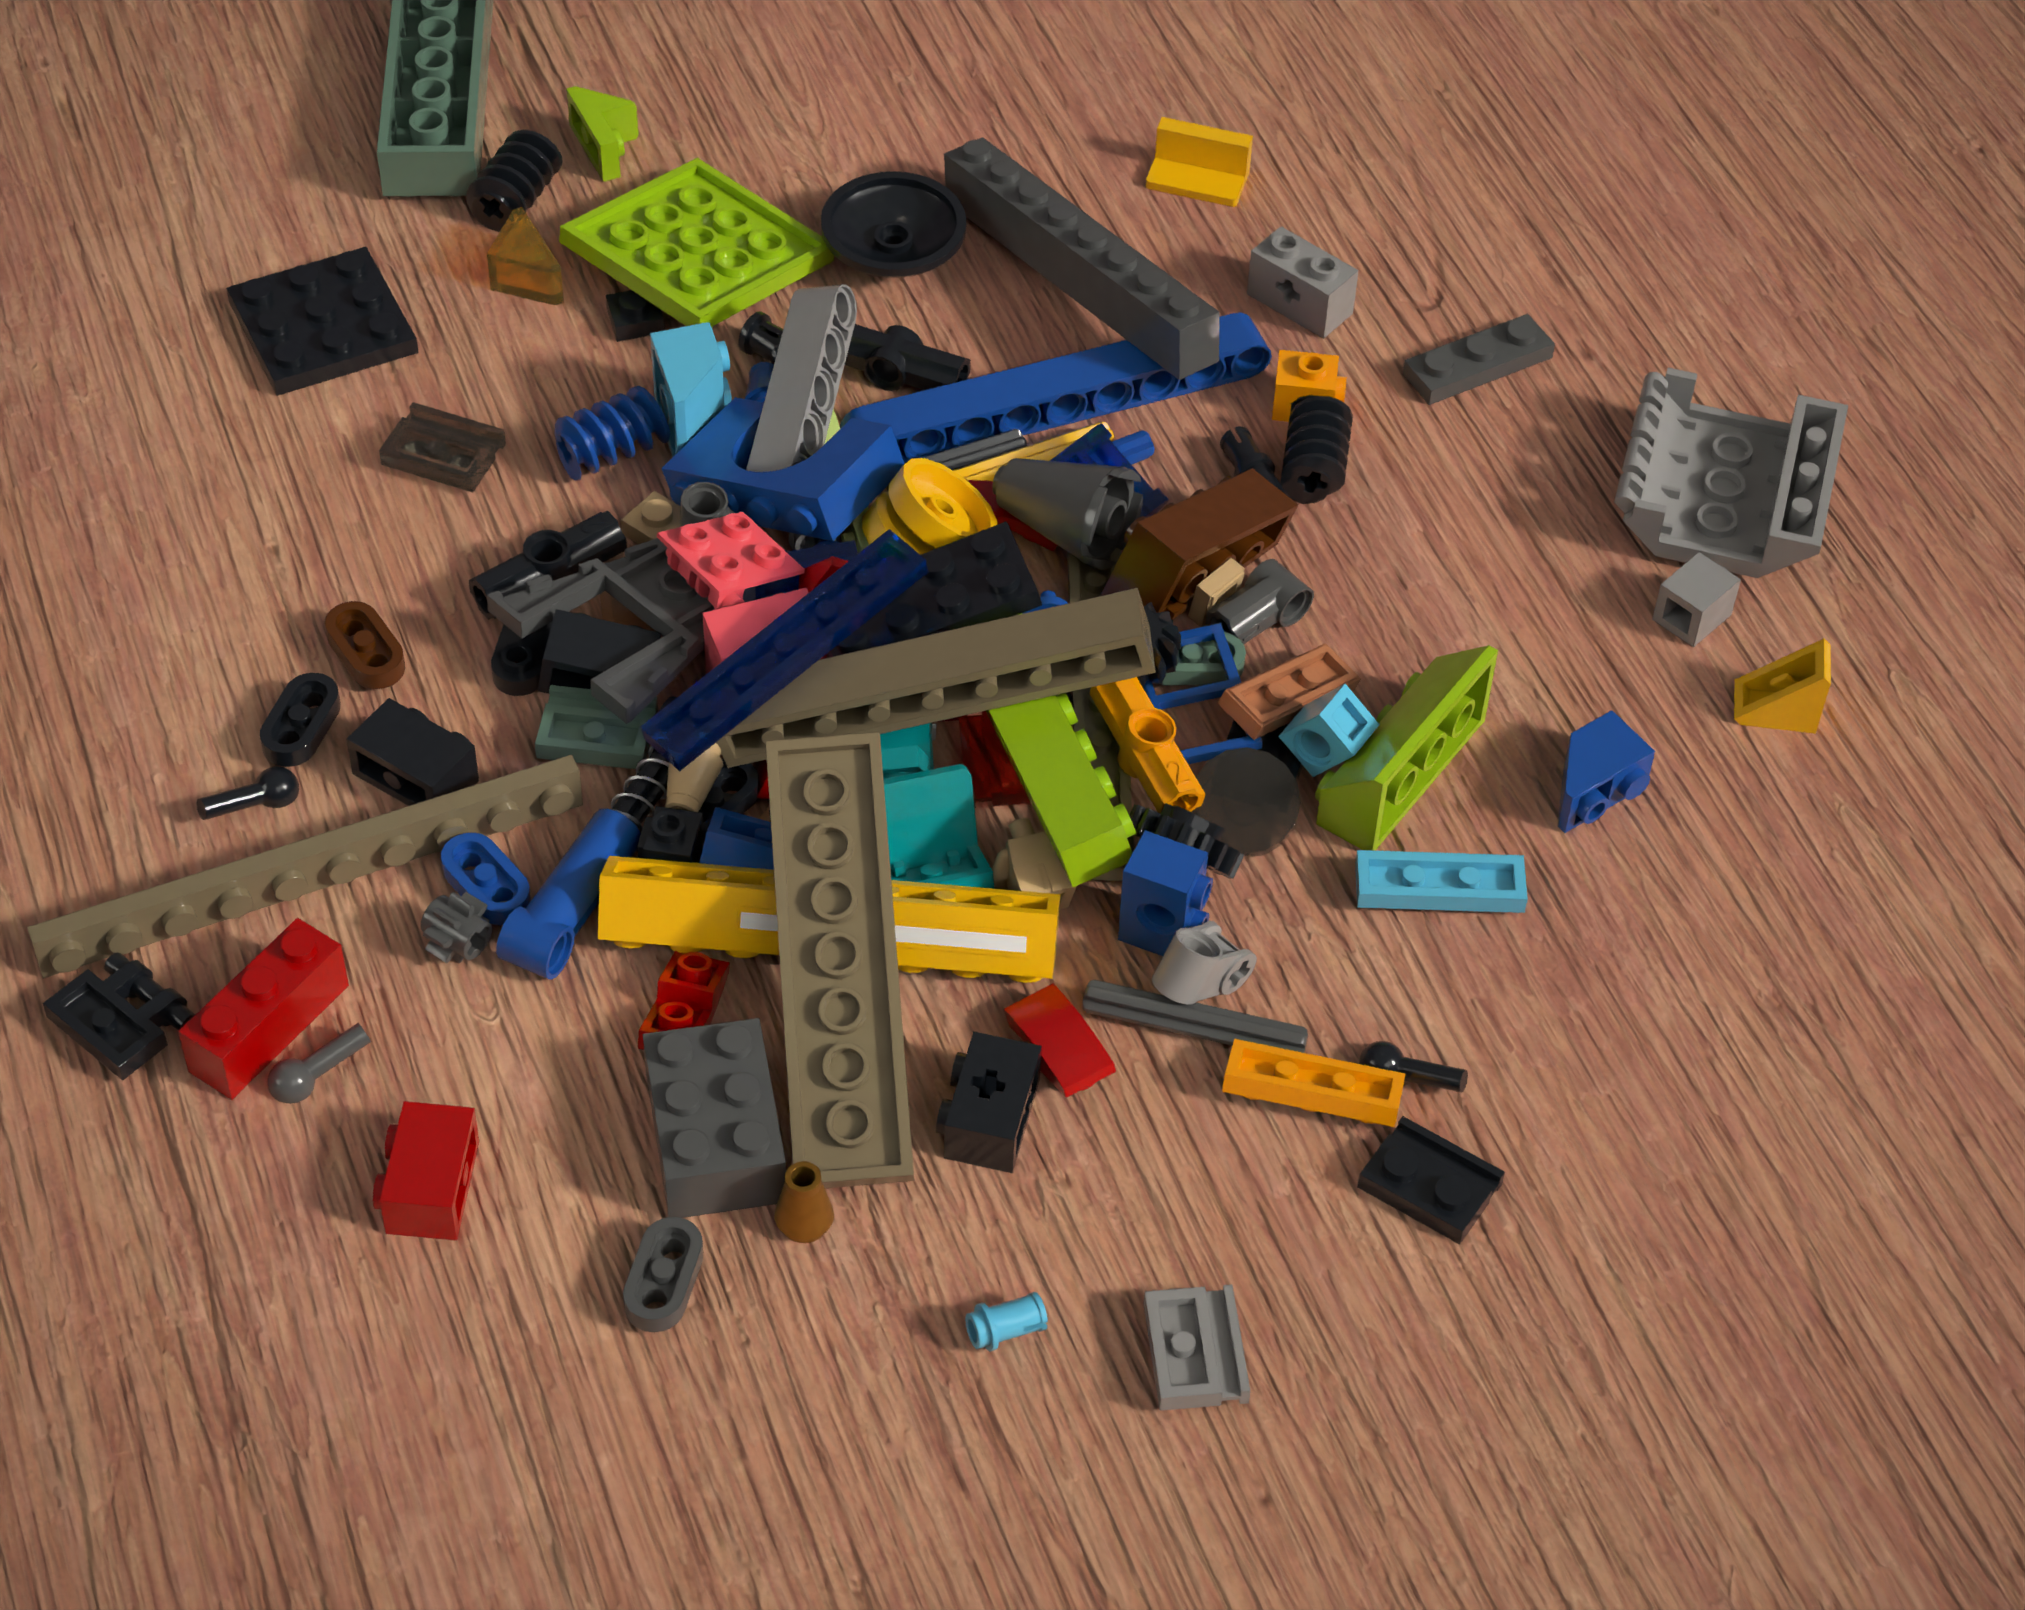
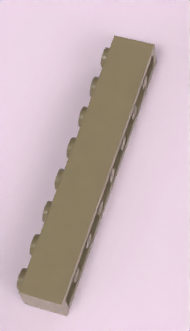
[711,588,1156,768]

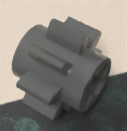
[421,892,492,964]

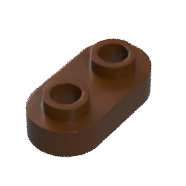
[325,601,405,689]

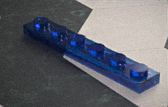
[640,529,928,771]

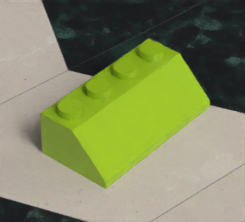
[1315,645,1498,851]

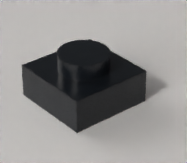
[605,290,665,342]

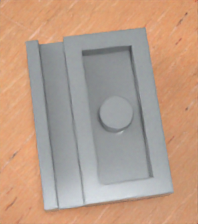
[1143,1284,1250,1411]

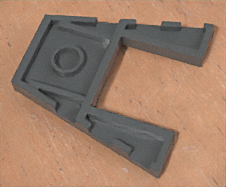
[487,538,756,724]

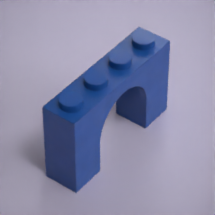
[661,397,905,541]

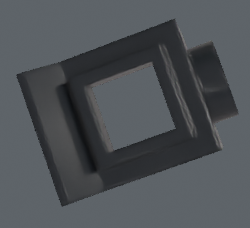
[637,806,704,863]

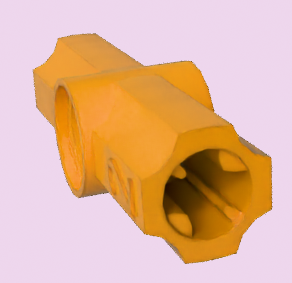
[1090,677,1205,814]

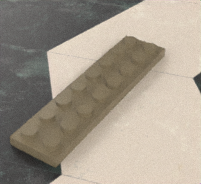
[766,732,914,1188]

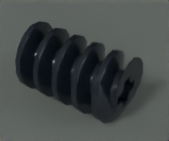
[466,130,563,232]
[1280,395,1353,504]

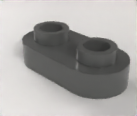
[623,1217,704,1332]

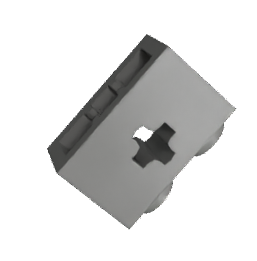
[1247,226,1359,339]

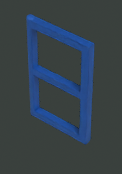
[1143,623,1262,764]

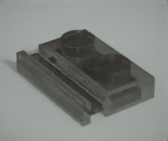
[379,402,506,493]

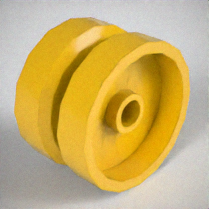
[862,458,997,567]

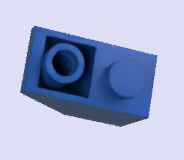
[1558,710,1655,833]

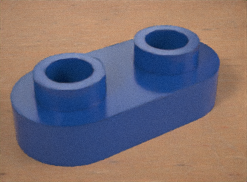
[441,833,531,925]

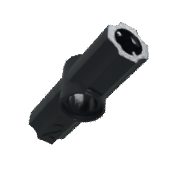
[845,324,971,391]
[469,510,627,620]

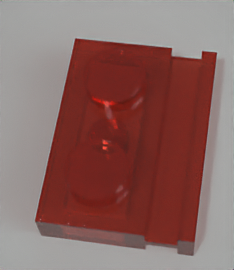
[958,711,1031,808]

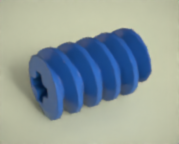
[555,386,670,481]

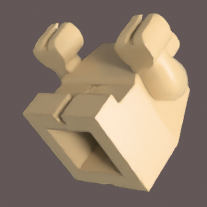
[991,818,1077,910]

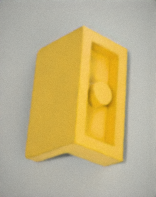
[1146,117,1253,207]

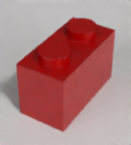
[373,1101,480,1241]

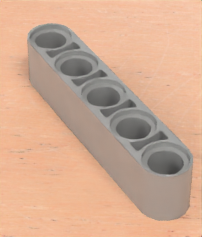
[747,284,857,472]

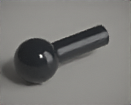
[196,766,299,820]
[1359,1041,1468,1093]

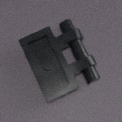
[43,952,195,1081]

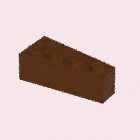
[1100,468,1298,620]

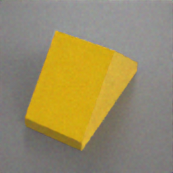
[1734,638,1831,734]

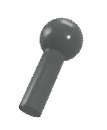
[268,1022,372,1103]

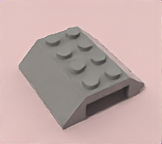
[1614,368,1848,578]

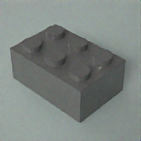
[643,1018,786,1218]

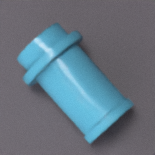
[965,1292,1048,1352]

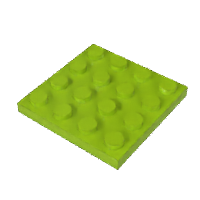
[559,158,834,327]

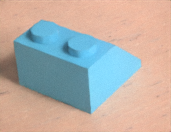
[650,322,732,457]

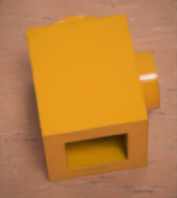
[1272,350,1347,422]

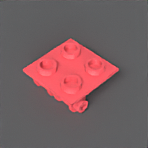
[657,512,805,610]

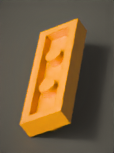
[1222,1039,1406,1127]

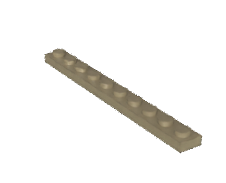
[27,754,583,978]

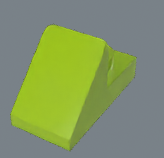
[566,86,638,182]

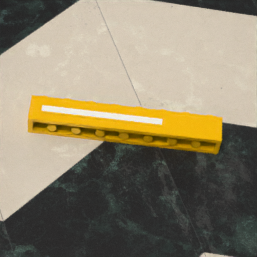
[598,856,1060,983]

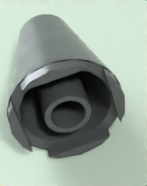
[992,458,1143,570]

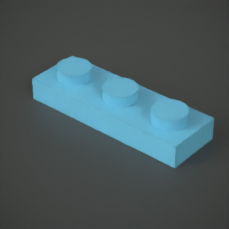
[1355,850,1528,913]

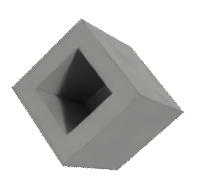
[1652,552,1741,647]

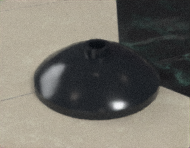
[821,171,966,278]

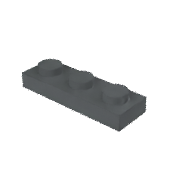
[1403,314,1555,405]

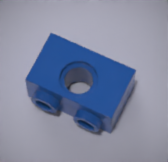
[1118,830,1213,956]

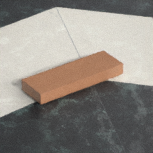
[1218,643,1361,740]

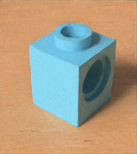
[1279,683,1380,777]

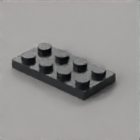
[811,521,1042,658]

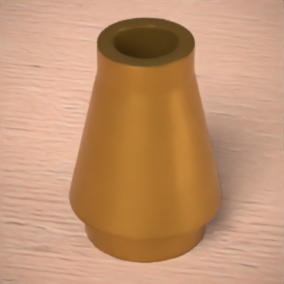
[774,1161,834,1243]

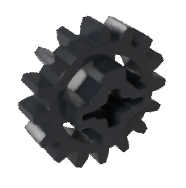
[1129,803,1244,879]

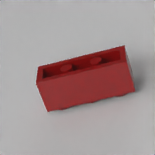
[178,917,349,1100]

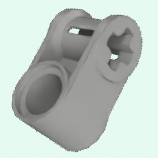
[1152,921,1257,1005]

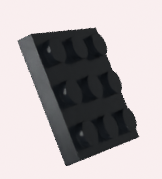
[226,247,419,396]

